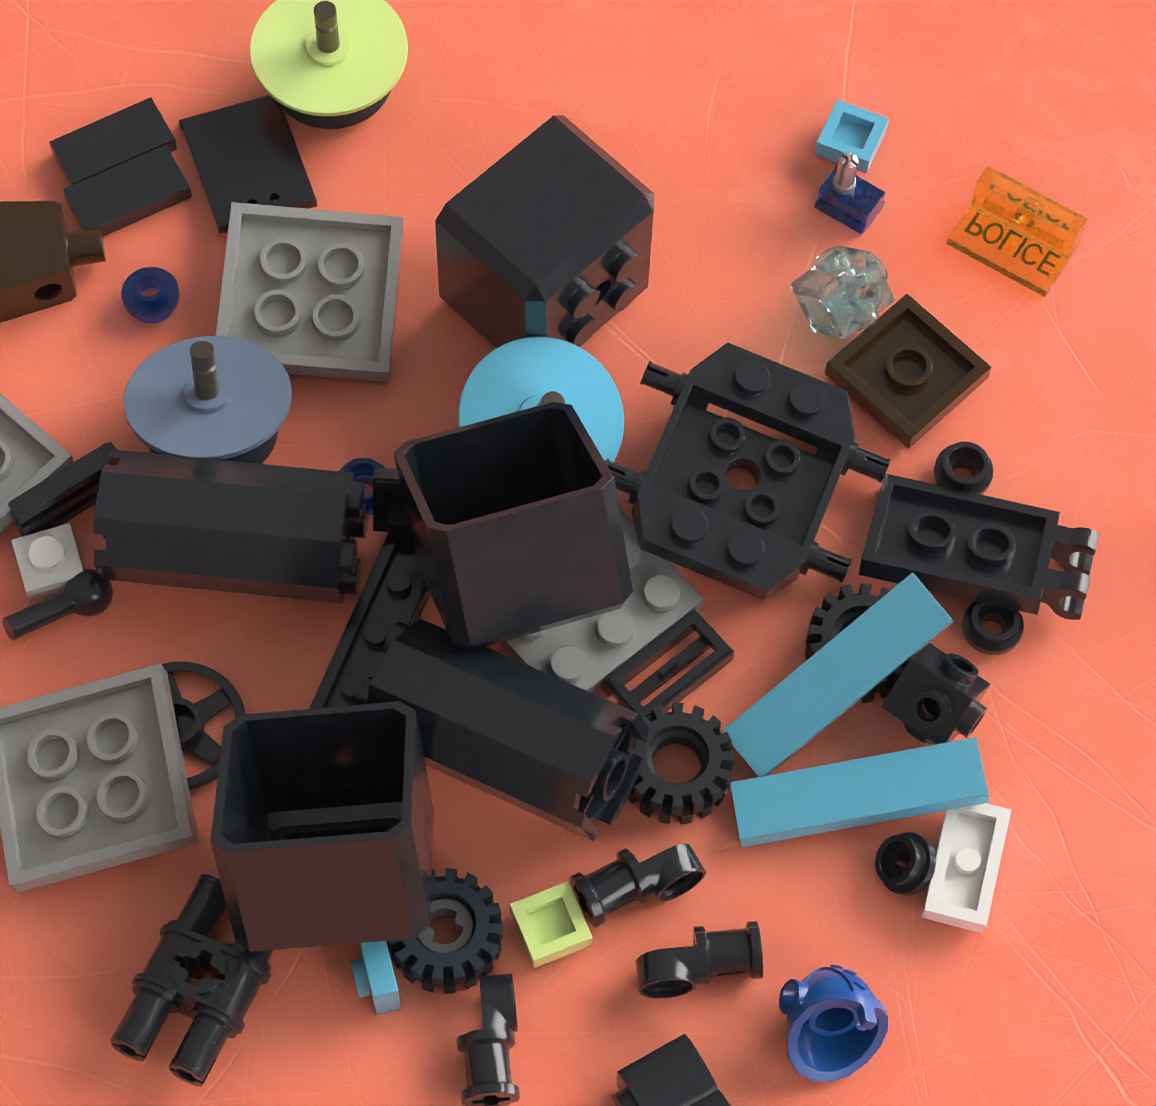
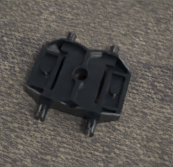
[605,343,891,600]

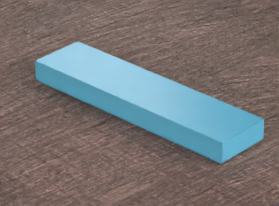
[722,572,954,777]
[730,737,990,847]

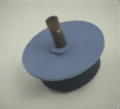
[124,336,292,464]

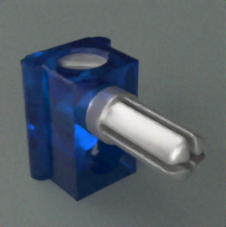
[814,152,885,235]

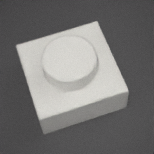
[11,523,84,602]

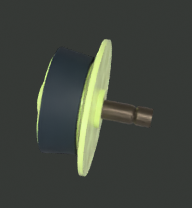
[250,0,408,129]

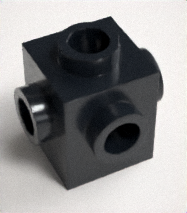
[881,643,991,744]

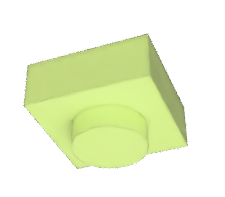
[510,881,593,969]

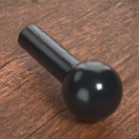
[2,569,113,640]

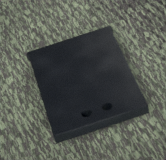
[179,95,318,234]

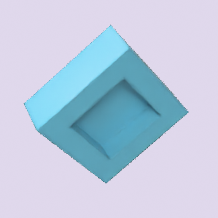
[815,99,889,174]
[350,941,401,1015]

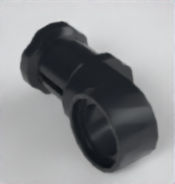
[569,843,706,928]
[636,921,763,999]
[456,973,520,1106]

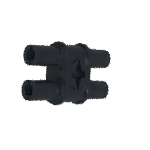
[110,874,274,1087]

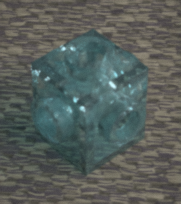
[789,245,895,339]

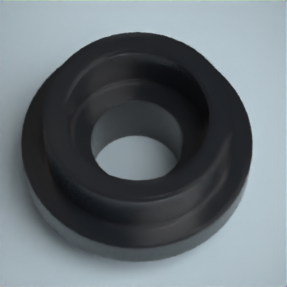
[934,441,994,495]
[962,601,1024,655]
[875,832,936,896]

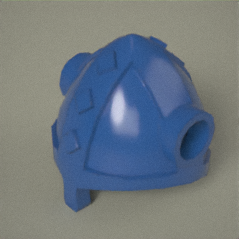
[779,964,888,1082]

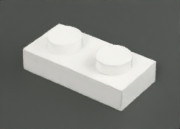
[921,803,1011,934]

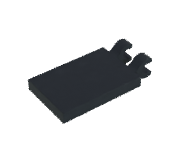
[859,474,1099,620]

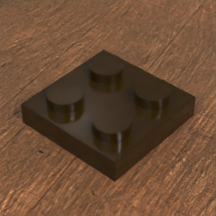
[825,294,992,449]

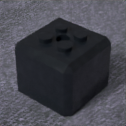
[435,115,654,348]
[393,402,633,651]
[210,701,434,952]

